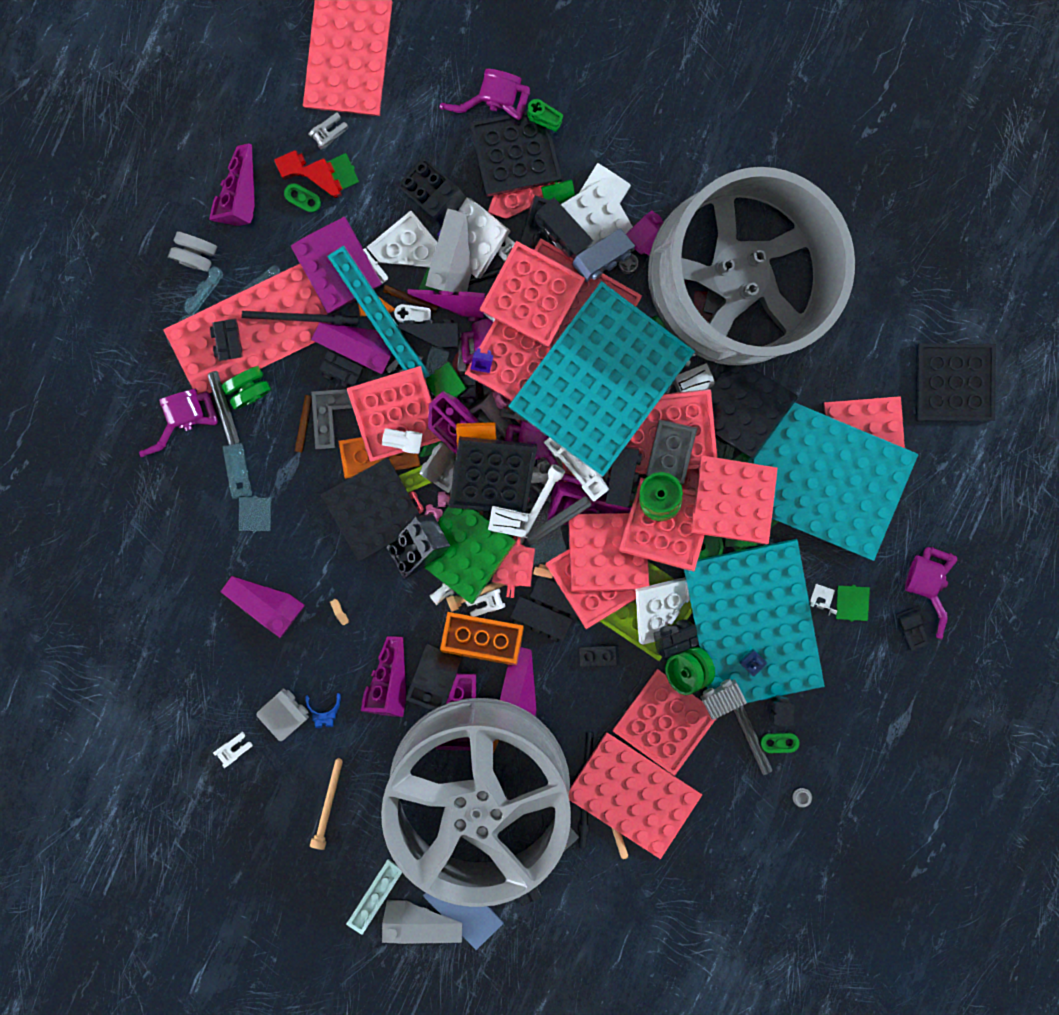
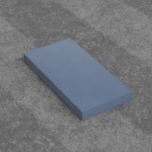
[423,892,504,950]

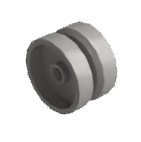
[168,231,217,272]

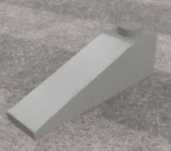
[426,208,471,293]

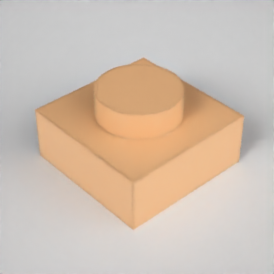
[533,564,553,578]

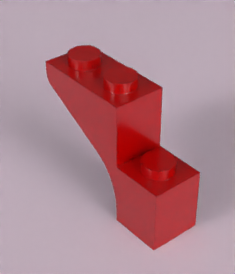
[274,150,343,198]

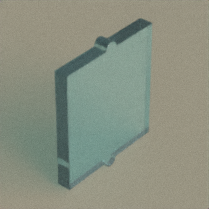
[239,496,271,533]

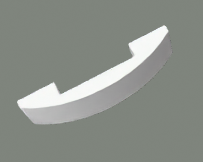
[544,438,609,501]

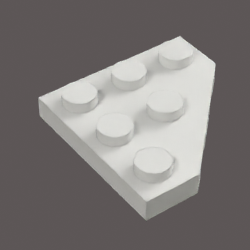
[458,197,510,279]
[367,211,437,268]
[636,577,690,645]

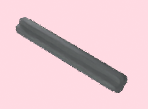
[208,371,239,445]
[526,496,591,545]
[734,705,772,775]

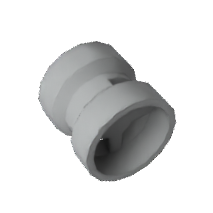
[618,254,638,274]

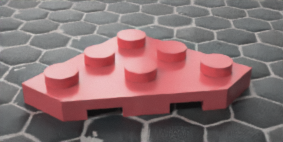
[488,182,559,220]

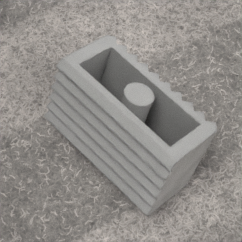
[700,679,747,720]

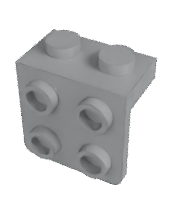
[420,442,456,494]
[257,689,309,741]

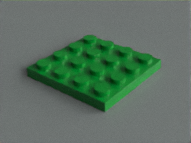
[424,506,517,604]

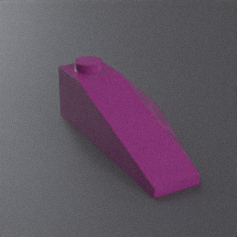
[547,480,632,525]

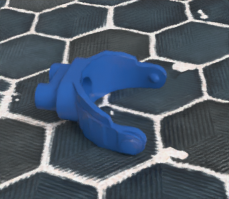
[305,693,341,728]

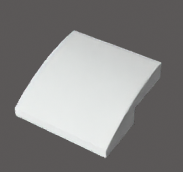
[579,163,631,204]

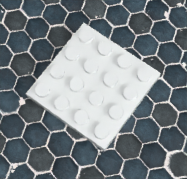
[546,178,635,251]

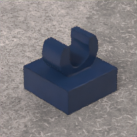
[739,649,768,677]

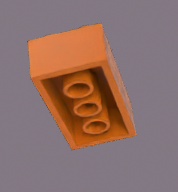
[440,612,524,666]

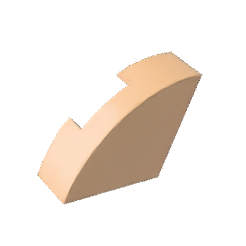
[330,599,349,625]

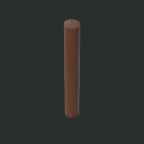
[383,285,439,313]
[295,395,312,453]

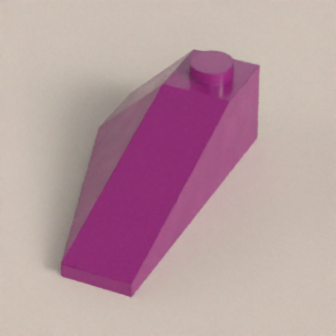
[209,143,255,226]
[626,211,690,285]
[408,289,485,322]
[311,323,392,374]
[221,576,305,637]
[361,636,406,717]
[500,647,536,716]
[436,674,476,751]

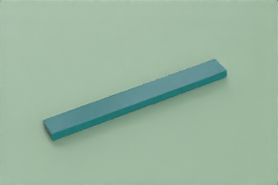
[327,245,430,378]

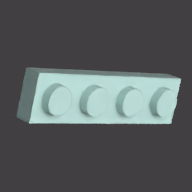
[346,859,402,934]

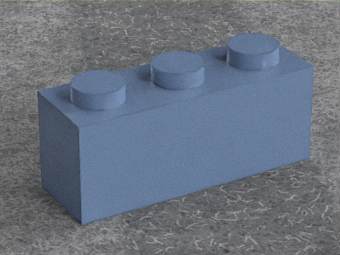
[572,228,635,282]

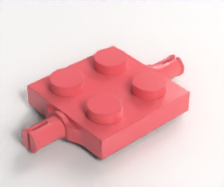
[492,536,535,598]

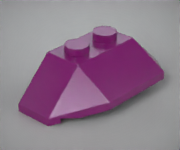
[428,391,481,454]

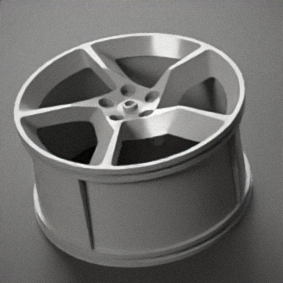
[648,167,855,366]
[381,698,571,907]

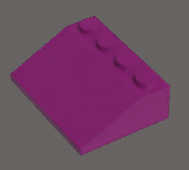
[291,217,382,313]

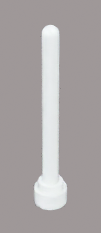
[516,464,565,544]

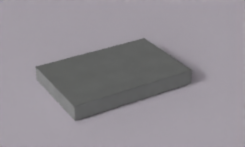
[646,419,697,484]

